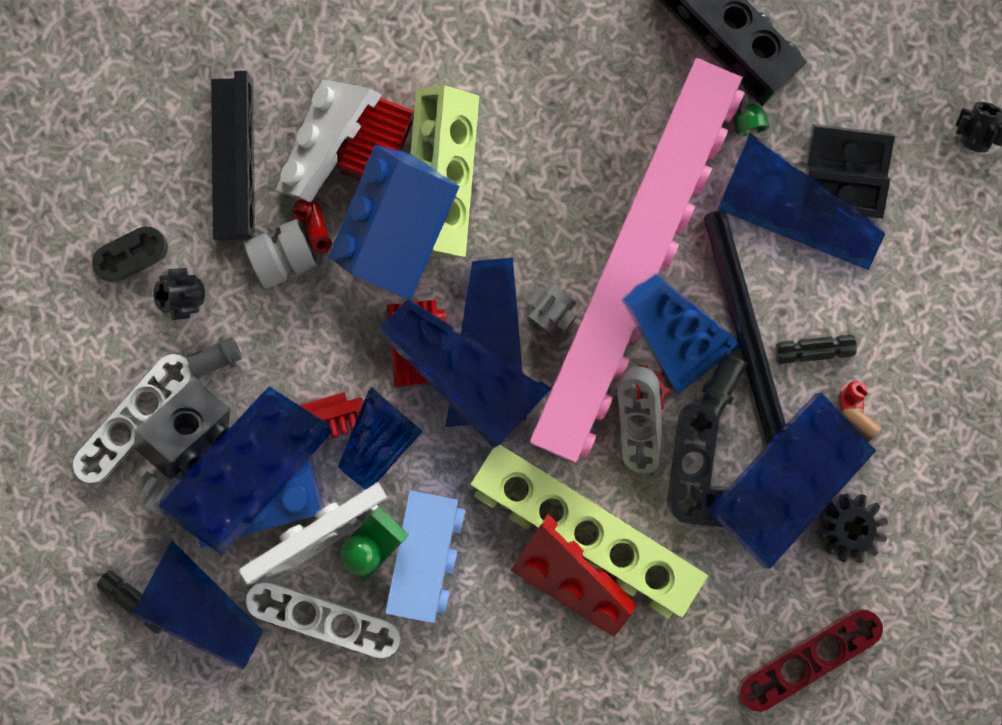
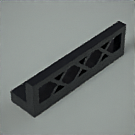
[211,71,255,241]

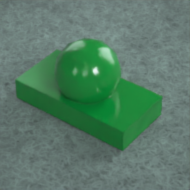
[336,506,409,582]

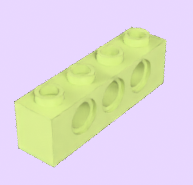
[411,85,479,258]

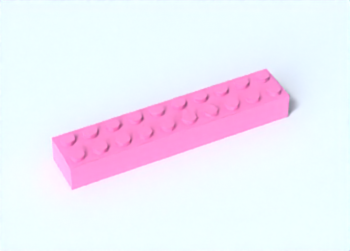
[529,58,744,463]

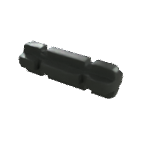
[775,334,857,364]
[96,570,170,633]

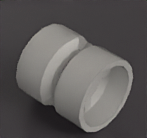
[244,219,318,290]

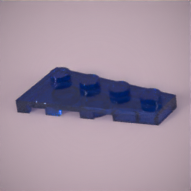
[445,258,527,428]

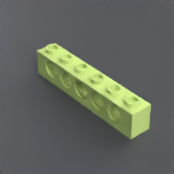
[470,443,709,619]

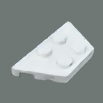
[239,482,387,584]

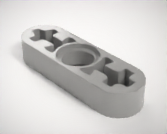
[617,366,663,474]

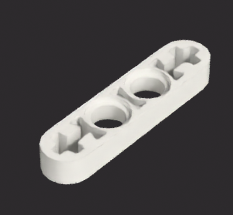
[73,354,194,483]
[246,581,401,658]

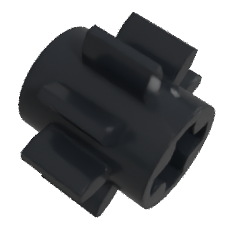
[955,102,1002,153]
[153,268,205,320]

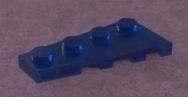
[718,132,886,270]
[376,299,552,448]

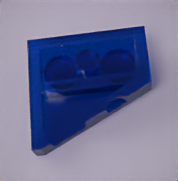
[338,387,423,490]

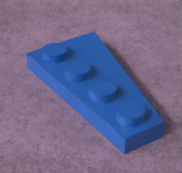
[622,273,741,394]

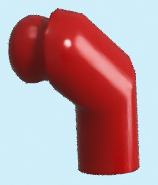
[292,199,332,254]

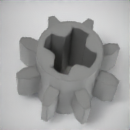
[527,284,577,335]
[136,471,189,518]

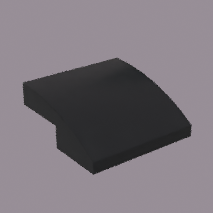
[802,124,895,219]

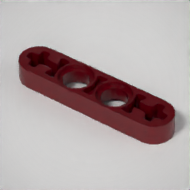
[738,609,883,712]

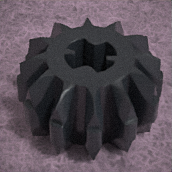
[816,493,888,563]

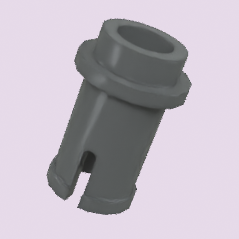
[187,336,242,379]

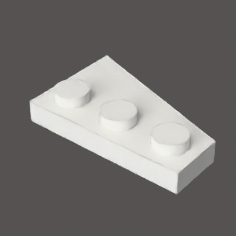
[276,79,382,202]

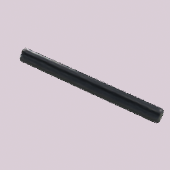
[704,210,790,446]

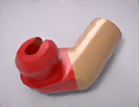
[838,381,881,442]

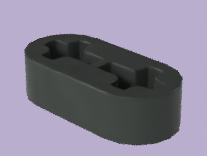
[92,226,168,283]

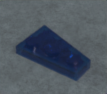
[132,540,263,670]

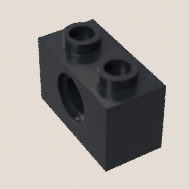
[134,378,231,480]

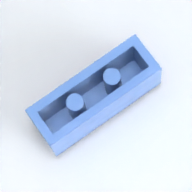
[385,490,465,623]

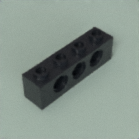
[658,0,807,107]

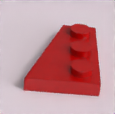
[510,514,637,637]

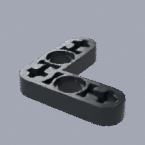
[667,402,788,532]

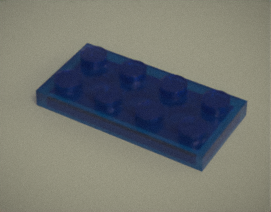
[158,386,332,555]
[708,392,876,569]

